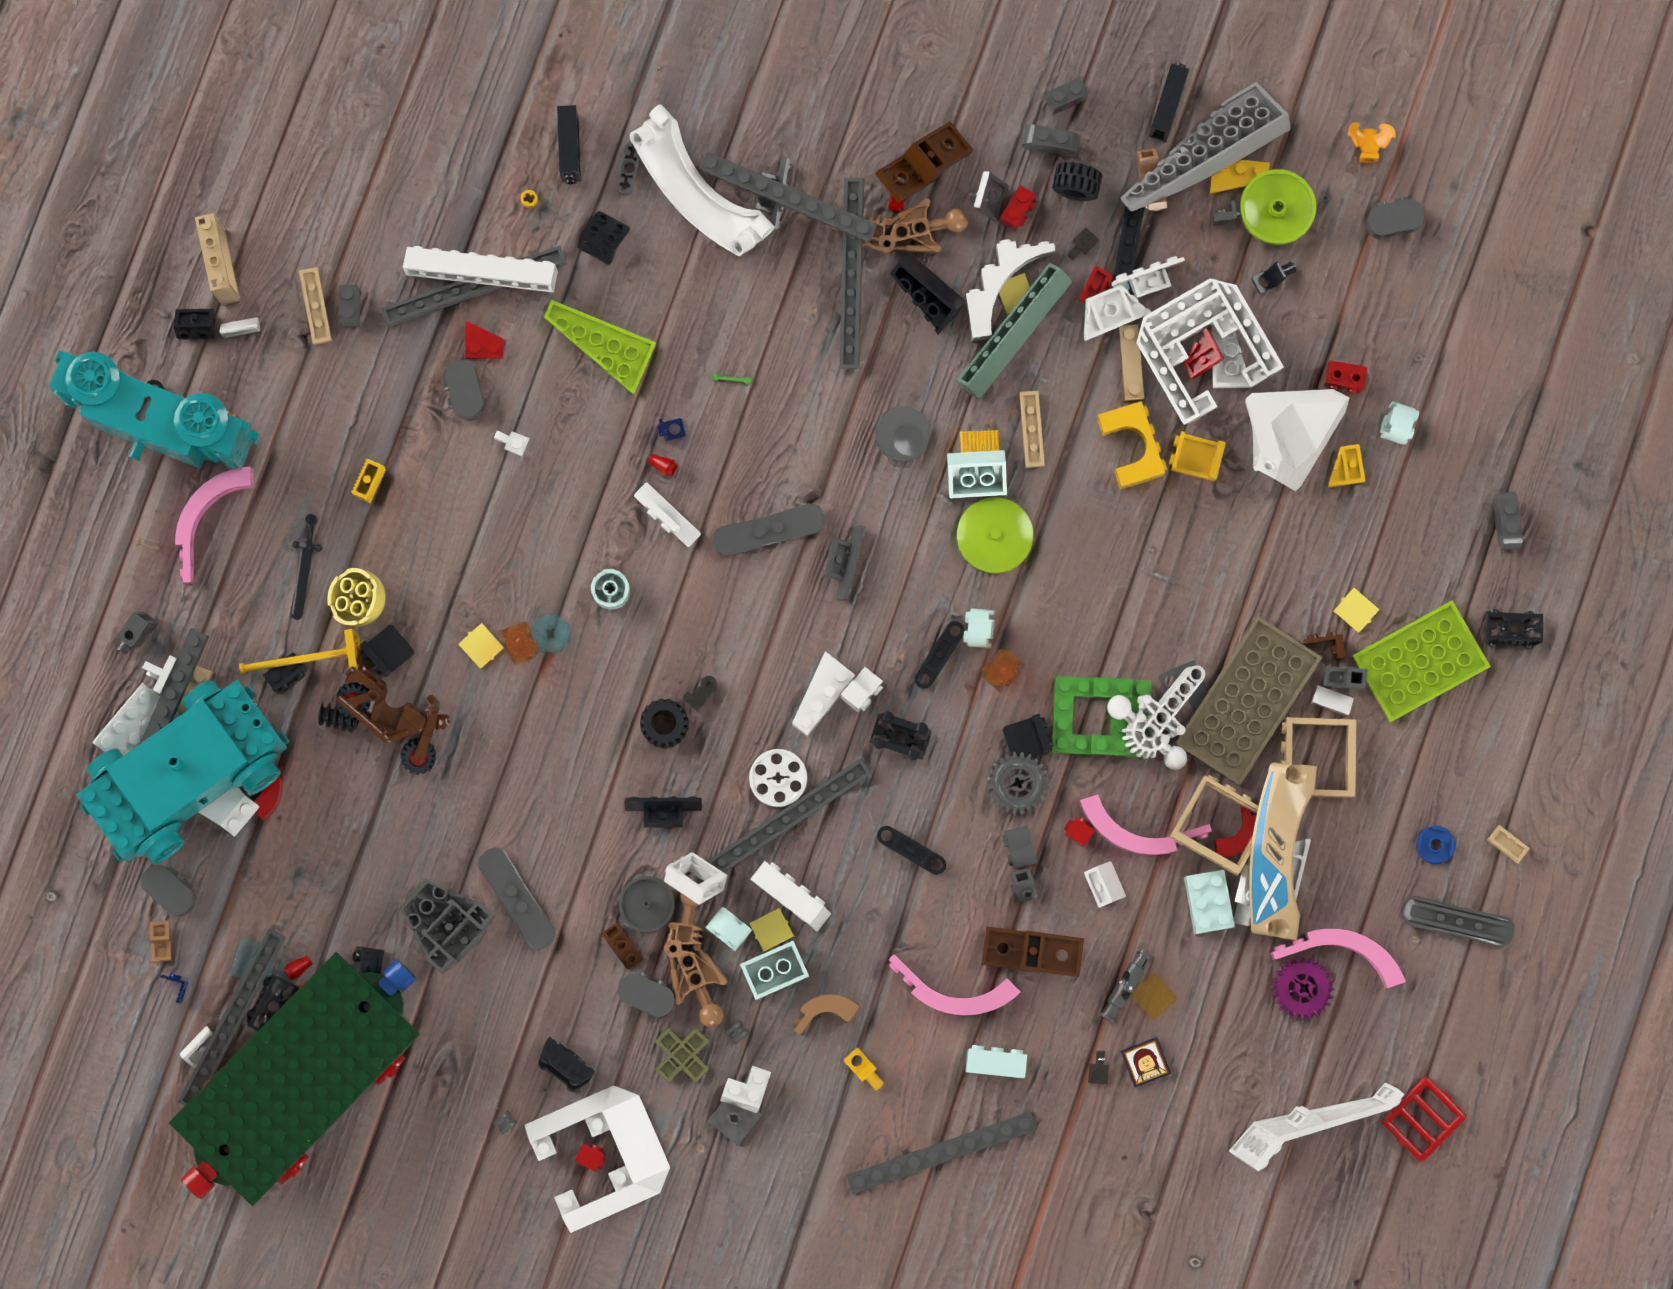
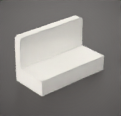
[1084,861,1126,908]

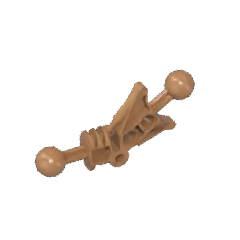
[829,198,969,255]
[664,893,728,1028]

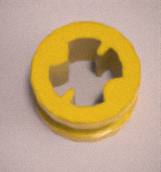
[520,190,538,209]

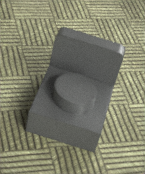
[1212,200,1240,226]

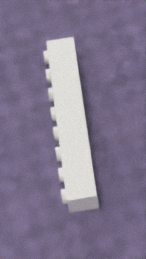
[403,246,558,292]

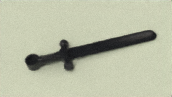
[291,514,323,620]

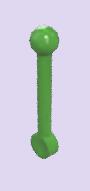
[712,373,752,385]

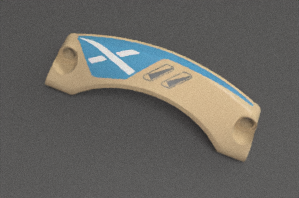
[1249,762,1317,940]

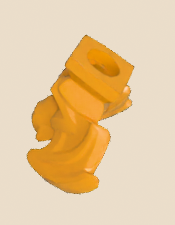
[1348,122,1396,163]

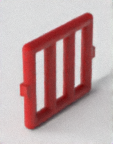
[1381,1077,1466,1162]

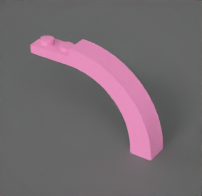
[175,467,254,585]
[1079,795,1212,855]
[1271,929,1406,989]
[889,954,1021,1016]

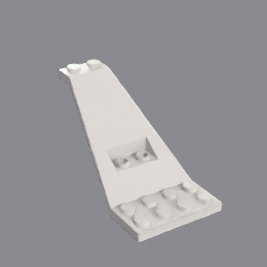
[93,683,259,837]
[1229,1082,1404,1172]

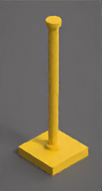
[239,629,363,675]

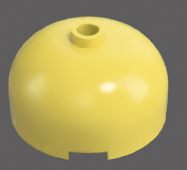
[328,568,386,627]

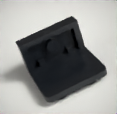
[577,211,630,265]
[359,625,414,677]
[1003,713,1054,758]

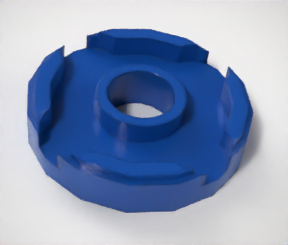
[1416,826,1455,864]

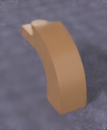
[1137,149,1167,211]
[793,994,860,1035]

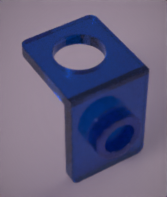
[657,418,686,442]
[160,973,189,1004]

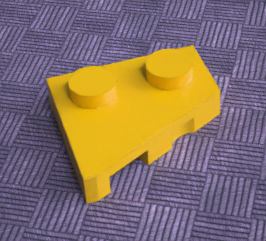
[1328,444,1365,488]

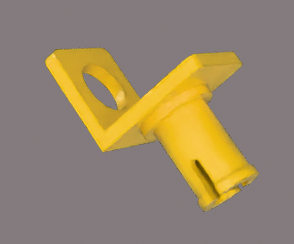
[844,1048,884,1091]

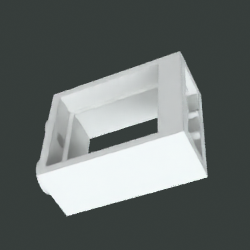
[664,852,727,905]

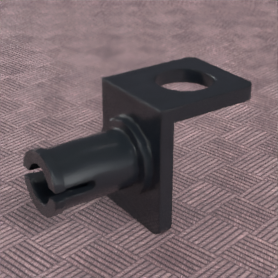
[1251,262,1296,294]

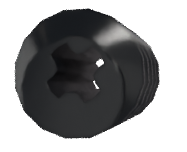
[318,702,359,733]

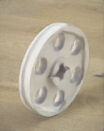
[749,749,807,807]

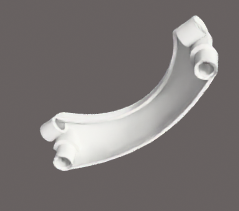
[630,104,775,256]

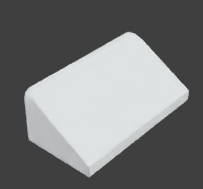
[220,317,260,338]
[1311,685,1354,716]
[180,1026,214,1069]

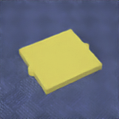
[999,273,1030,315]
[1333,588,1379,633]
[458,623,504,669]
[749,908,794,952]

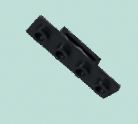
[624,796,702,828]

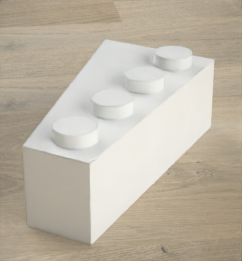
[792,651,855,737]
[751,861,831,932]

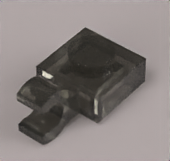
[1067,227,1099,260]
[1088,1050,1109,1085]

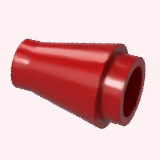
[648,453,678,477]
[283,955,313,981]

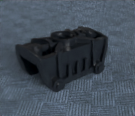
[1485,609,1543,649]
[869,711,932,761]
[246,974,299,1031]
[538,1037,595,1092]

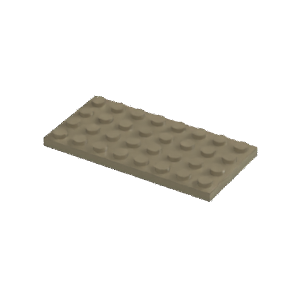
[1175,616,1322,786]

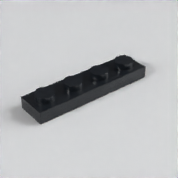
[1113,205,1145,278]

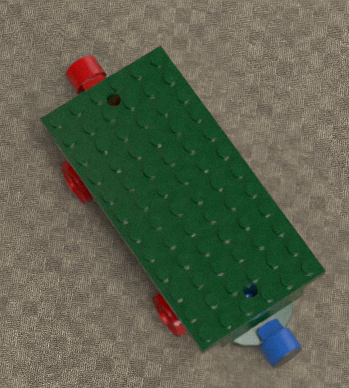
[169,952,420,1206]

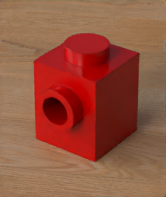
[1064,817,1095,847]
[575,1143,606,1172]

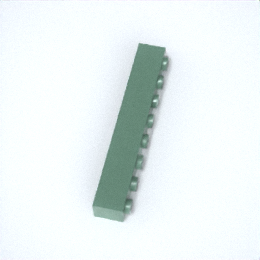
[957,263,1072,399]

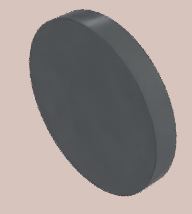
[875,406,930,462]
[619,876,675,933]

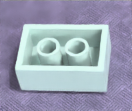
[947,450,1007,498]
[1184,870,1235,935]
[740,941,809,1000]
[965,1045,1027,1078]

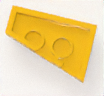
[1209,160,1270,195]

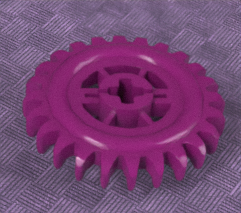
[1271,956,1335,1021]

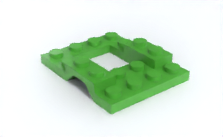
[1052,676,1151,758]

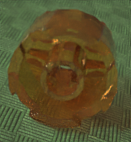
[500,621,539,665]
[981,648,1025,692]

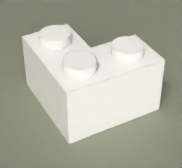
[841,667,883,713]
[720,1066,771,1113]

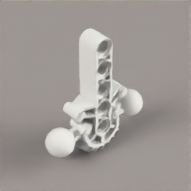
[1107,665,1205,770]

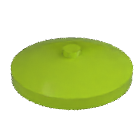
[1240,169,1316,245]
[957,497,1033,574]

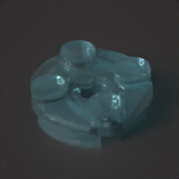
[531,614,570,653]

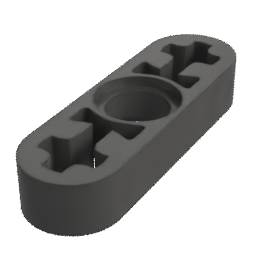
[616,141,641,196]

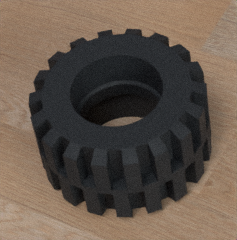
[1052,162,1103,201]
[640,698,689,748]

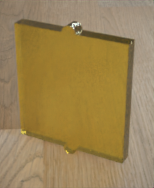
[1131,973,1177,1020]

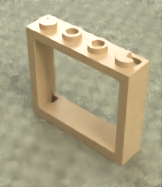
[195,213,241,306]
[1281,717,1356,798]
[1169,775,1259,876]

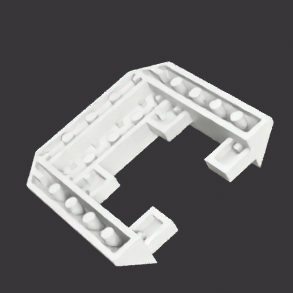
[1137,278,1284,425]
[524,1085,670,1233]

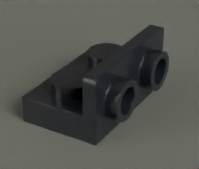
[174,309,215,339]
[263,652,308,694]
[352,946,385,974]

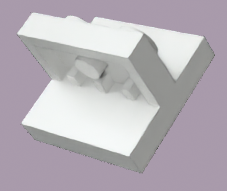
[142,655,177,695]

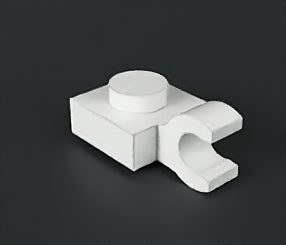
[494,431,530,457]

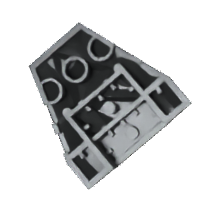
[400,879,495,974]

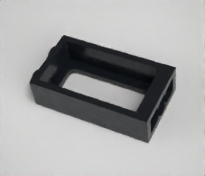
[1148,63,1189,142]
[557,105,581,184]

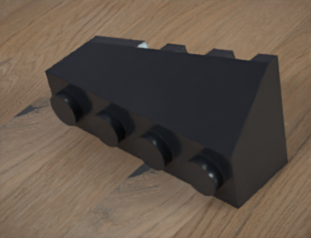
[890,252,967,335]

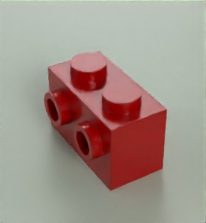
[1000,185,1037,231]
[1324,360,1367,394]

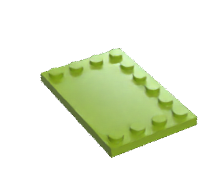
[1352,600,1491,723]

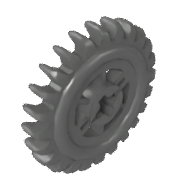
[987,752,1050,815]

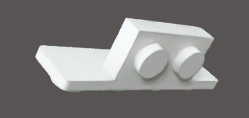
[1112,256,1185,298]
[634,483,701,547]
[1233,854,1251,926]

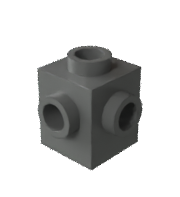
[1010,868,1039,902]

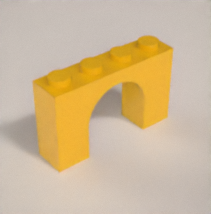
[1097,401,1167,490]

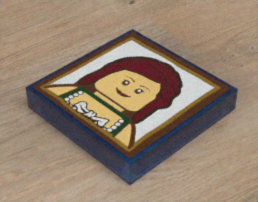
[1120,1037,1171,1088]

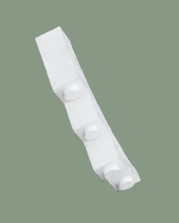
[965,239,1055,342]

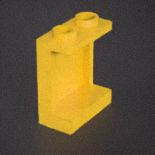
[1169,431,1226,482]

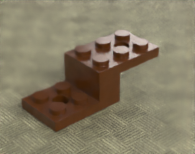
[875,122,973,203]
[981,926,1084,977]

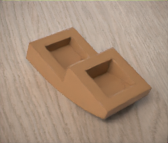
[150,921,172,963]

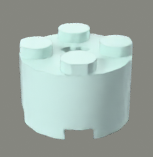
[1380,401,1419,445]
[591,569,630,610]
[963,608,995,648]
[706,907,752,951]

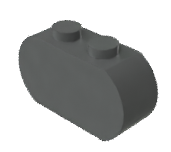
[1022,125,1081,158]
[1366,197,1424,240]
[443,361,485,420]
[1493,492,1522,550]
[141,865,196,916]
[618,972,675,1018]

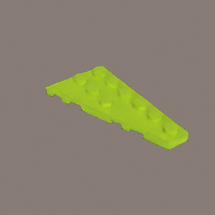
[544,300,657,396]

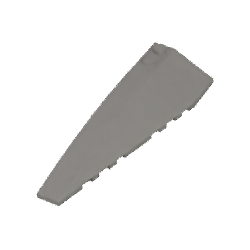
[1121,82,1291,211]

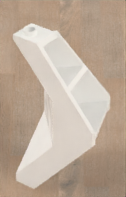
[1245,389,1349,491]

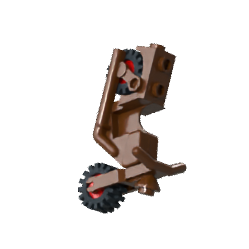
[335,664,450,775]

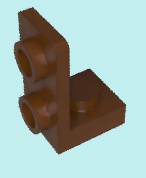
[1302,632,1346,660]
[602,922,643,970]

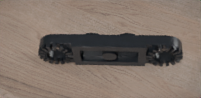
[915,621,965,689]
[877,826,946,875]

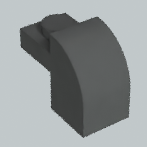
[1323,666,1367,690]

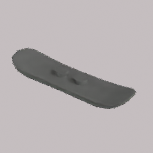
[713,504,824,556]
[478,847,556,951]
[1402,896,1514,947]

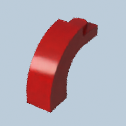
[254,775,283,821]
[1214,801,1257,858]

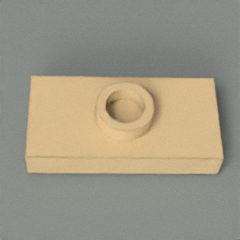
[1487,825,1530,864]

